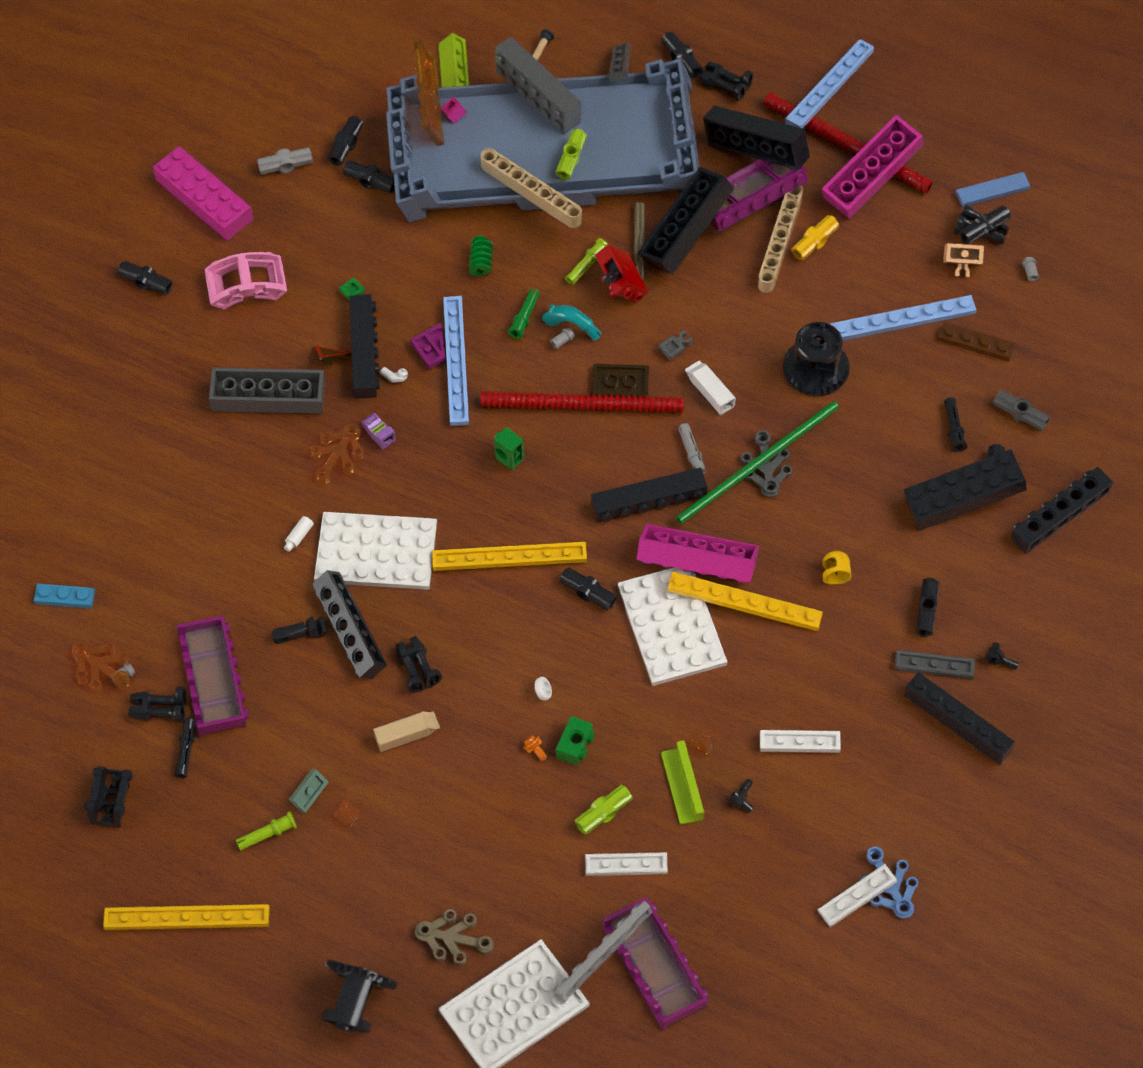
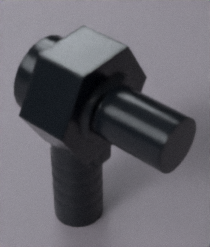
[986,642,1019,670]
[729,779,754,813]

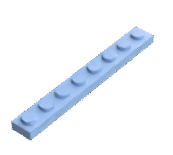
[785,39,874,128]
[830,295,977,341]
[443,296,469,426]

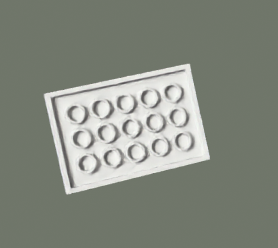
[314,512,437,590]
[617,567,727,686]
[439,940,590,1068]

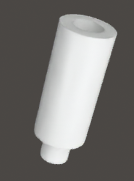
[284,516,314,552]

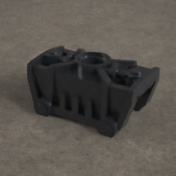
[84,766,133,828]

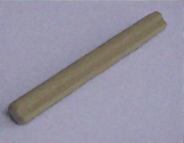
[634,202,644,280]

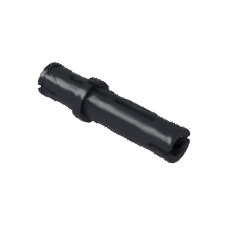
[175,718,196,779]

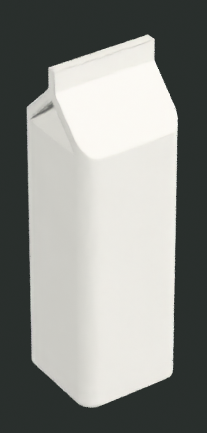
[685,360,736,415]

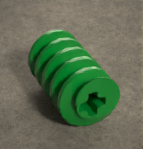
[469,235,494,276]

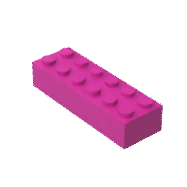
[822,115,923,219]
[153,146,253,240]
[637,524,759,583]

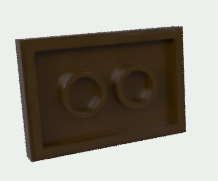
[592,364,649,397]

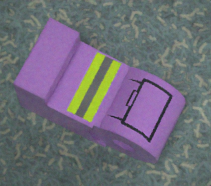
[361,413,396,450]

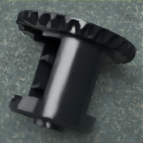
[783,322,850,396]
[320,960,398,1034]

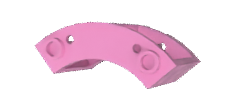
[205,252,287,310]

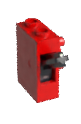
[595,244,649,303]

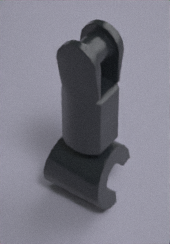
[271,616,327,644]

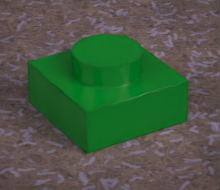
[339,278,365,301]

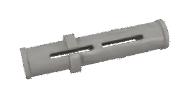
[678,423,707,475]

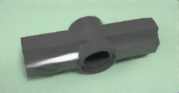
[993,390,1050,431]

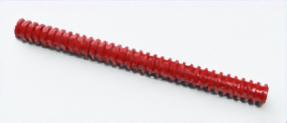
[763,92,933,194]
[480,391,684,413]

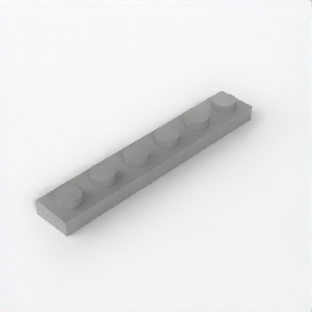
[557,901,652,1001]

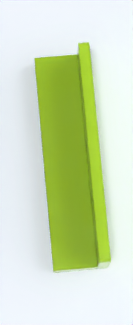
[439,33,469,88]
[661,740,704,825]

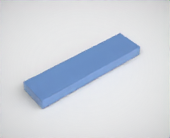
[956,172,1030,207]

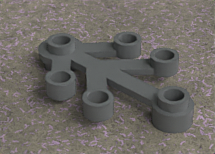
[741,430,792,497]

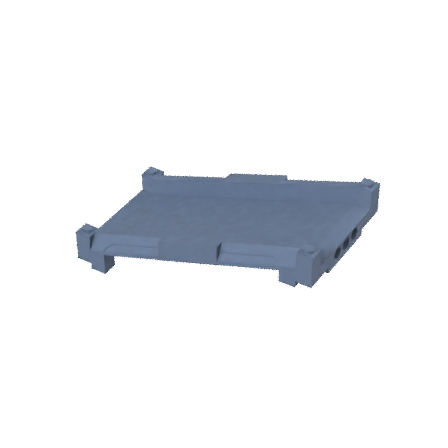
[386,59,700,222]

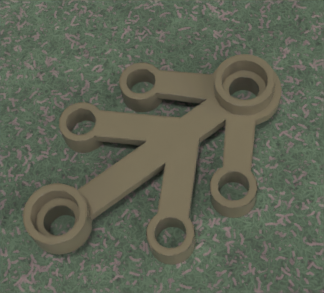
[415,909,494,966]

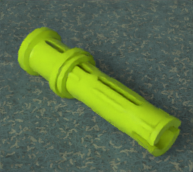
[565,238,608,285]
[235,811,297,851]

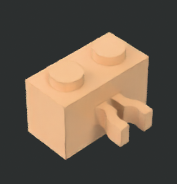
[943,243,984,277]

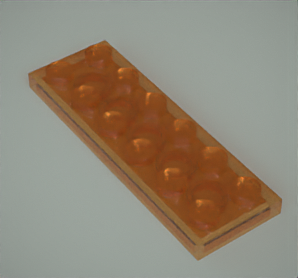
[413,40,445,146]

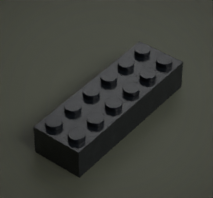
[703,105,810,170]
[638,167,735,275]
[903,449,1027,531]

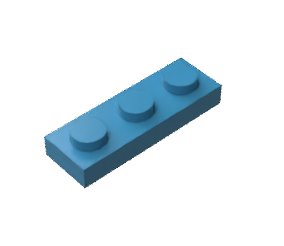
[34,584,95,609]

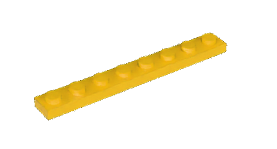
[432,542,587,571]
[667,571,823,632]
[104,904,270,930]

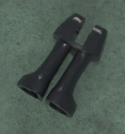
[698,62,754,100]
[396,636,443,693]
[128,687,186,723]

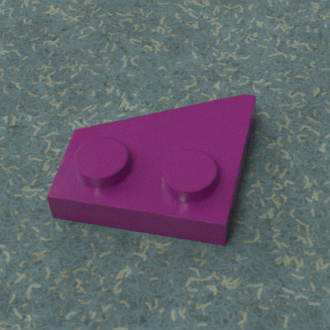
[410,323,445,369]

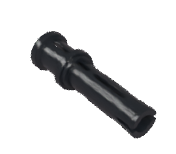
[944,397,968,452]

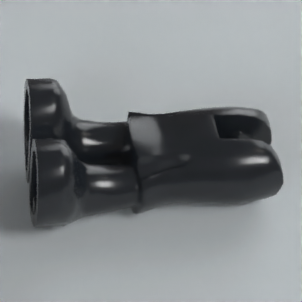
[953,204,1010,244]

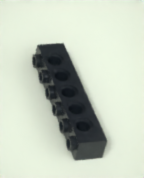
[1011,467,1113,554]
[312,570,387,679]

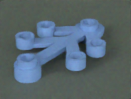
[860,847,918,919]

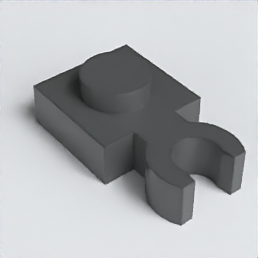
[659,331,693,361]

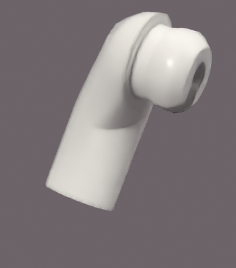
[380,367,408,383]

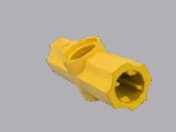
[791,215,839,260]

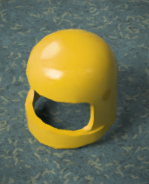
[822,551,852,584]

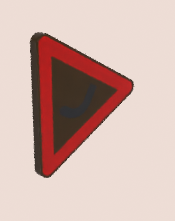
[314,346,352,365]

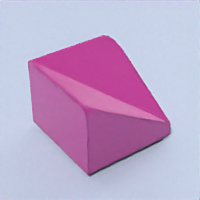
[440,96,467,123]

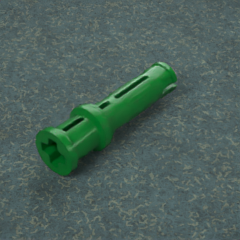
[507,288,540,339]

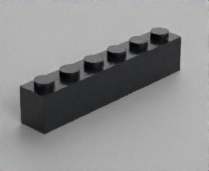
[350,294,380,399]
[591,467,707,523]
[904,672,1015,765]

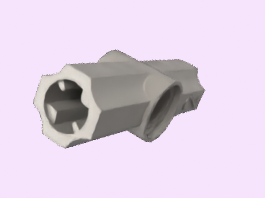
[257,147,313,175]

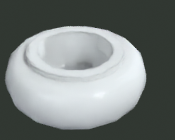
[535,677,552,701]

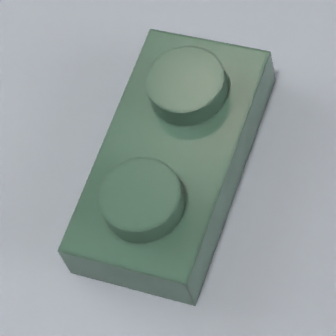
[288,769,329,813]

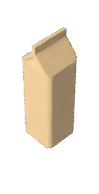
[373,711,440,752]

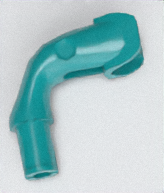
[542,304,602,341]

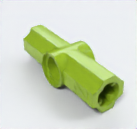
[556,129,587,181]
[575,785,633,835]

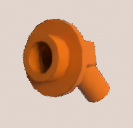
[523,735,547,761]

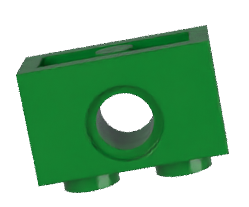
[494,427,525,471]
[556,716,595,766]

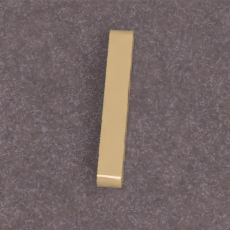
[481,148,582,228]
[758,185,803,293]

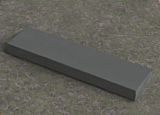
[609,42,631,83]
[894,650,975,680]

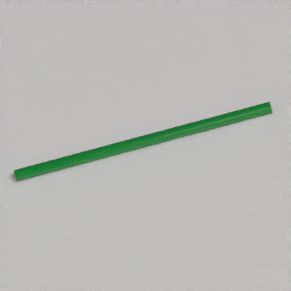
[676,401,839,524]

